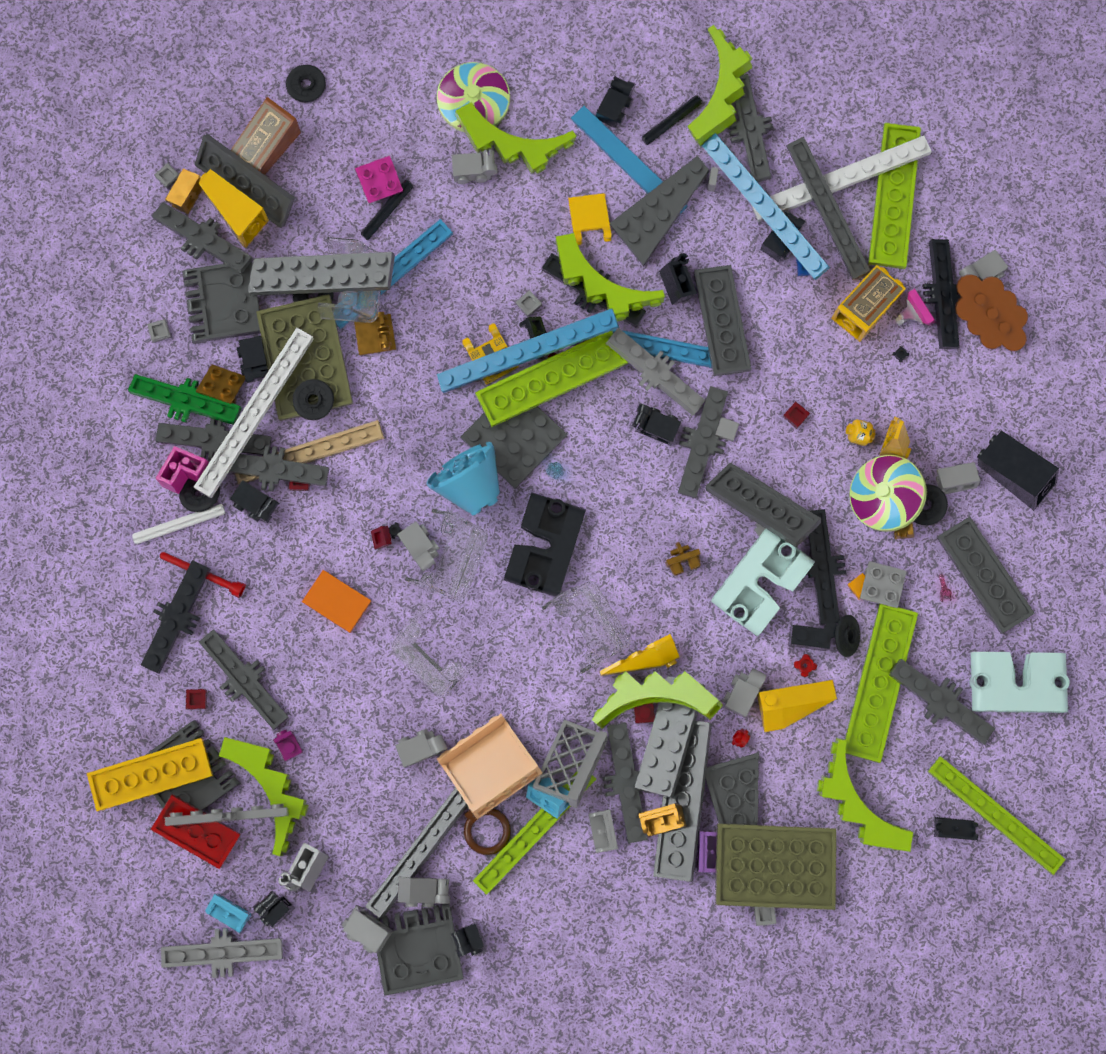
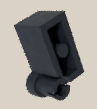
[596,76,636,128]
[760,210,806,262]
[659,253,697,305]
[237,336,268,383]
[632,404,681,446]
[230,480,280,523]
[788,622,837,651]
[253,890,295,927]
[451,922,486,958]

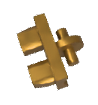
[665,542,701,576]

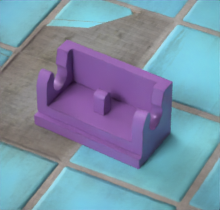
[697,831,717,873]

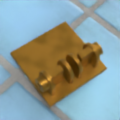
[354,312,396,356]
[196,364,245,404]

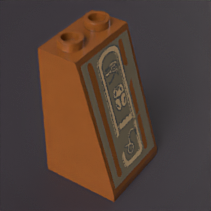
[231,97,301,175]

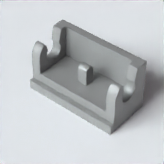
[936,462,980,494]
[588,809,618,853]

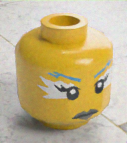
[846,419,876,446]

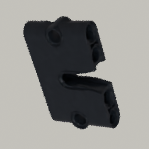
[503,492,586,598]

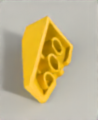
[880,416,911,459]
[599,634,680,676]
[757,680,837,732]

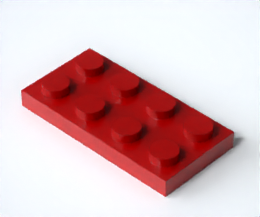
[150,794,241,869]

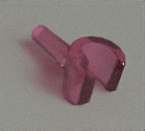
[939,574,952,602]

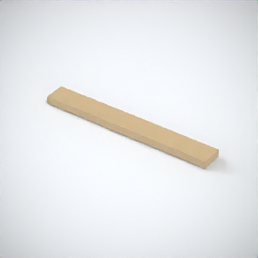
[235,420,384,484]

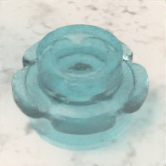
[546,462,564,479]

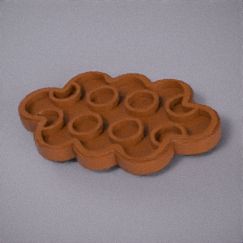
[955,274,1028,351]

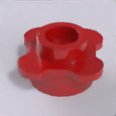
[794,654,817,677]
[732,728,750,748]

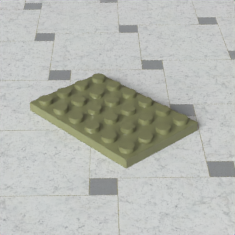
[256,294,353,421]
[715,824,836,910]

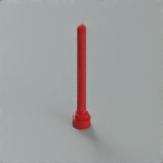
[160,552,246,598]

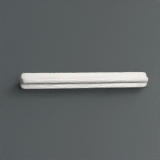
[132,504,225,544]

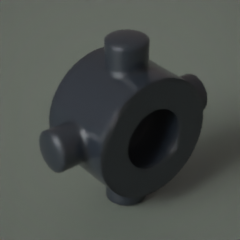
[892,346,909,362]
[388,522,402,539]

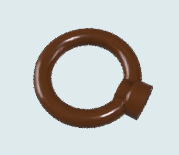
[464,808,511,855]

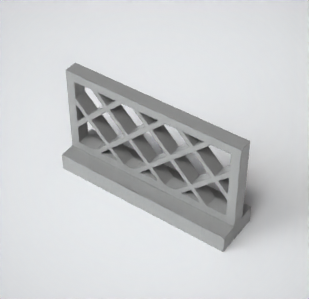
[533,720,607,809]

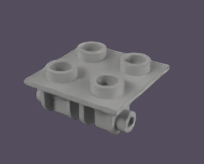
[860,561,907,608]

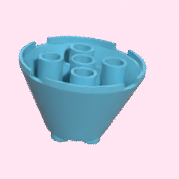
[426,442,500,516]

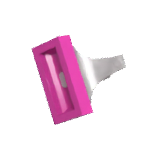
[895,288,936,326]

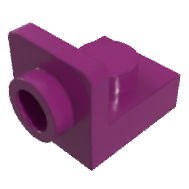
[273,729,303,761]

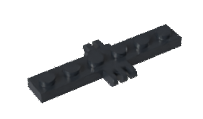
[922,239,961,349]
[542,253,646,328]
[806,509,847,626]
[141,560,211,674]

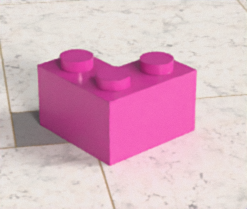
[155,446,209,494]

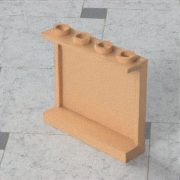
[437,714,543,819]

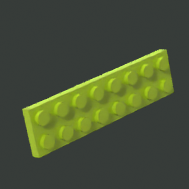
[868,123,921,269]
[475,331,628,427]
[845,604,918,763]

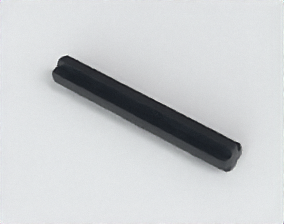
[642,95,702,145]
[360,180,413,240]

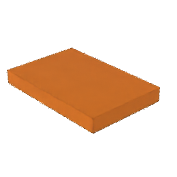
[302,570,372,633]

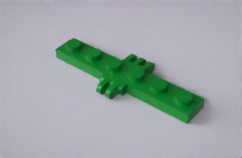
[128,374,242,425]

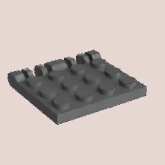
[182,261,261,344]
[146,720,240,811]
[376,904,464,996]

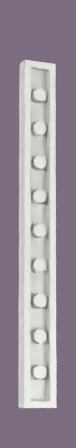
[751,136,932,222]
[194,328,314,498]

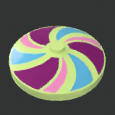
[437,62,510,132]
[849,455,927,532]

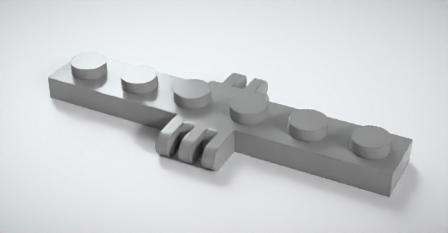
[606,328,705,416]
[165,804,289,826]
[161,928,283,978]

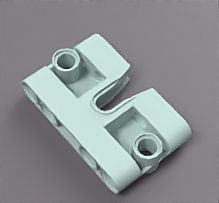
[710,529,815,636]
[969,652,1070,713]

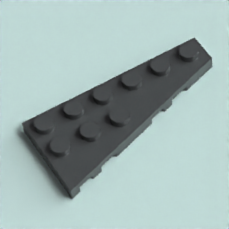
[609,156,709,267]
[705,752,759,825]

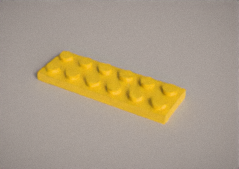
[87,738,213,812]

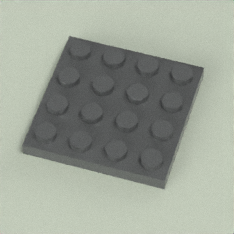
[460,406,568,489]

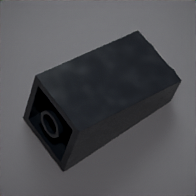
[977,430,1059,511]

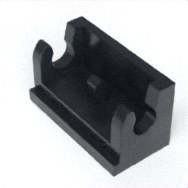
[519,317,547,360]
[934,817,978,841]

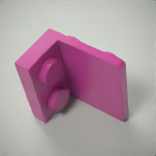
[355,155,403,203]

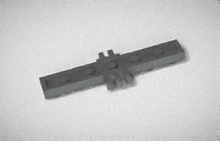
[728,74,774,182]
[152,202,253,274]
[678,386,728,499]
[155,418,272,461]
[216,445,330,492]
[199,629,289,730]
[889,659,995,745]
[602,723,648,843]

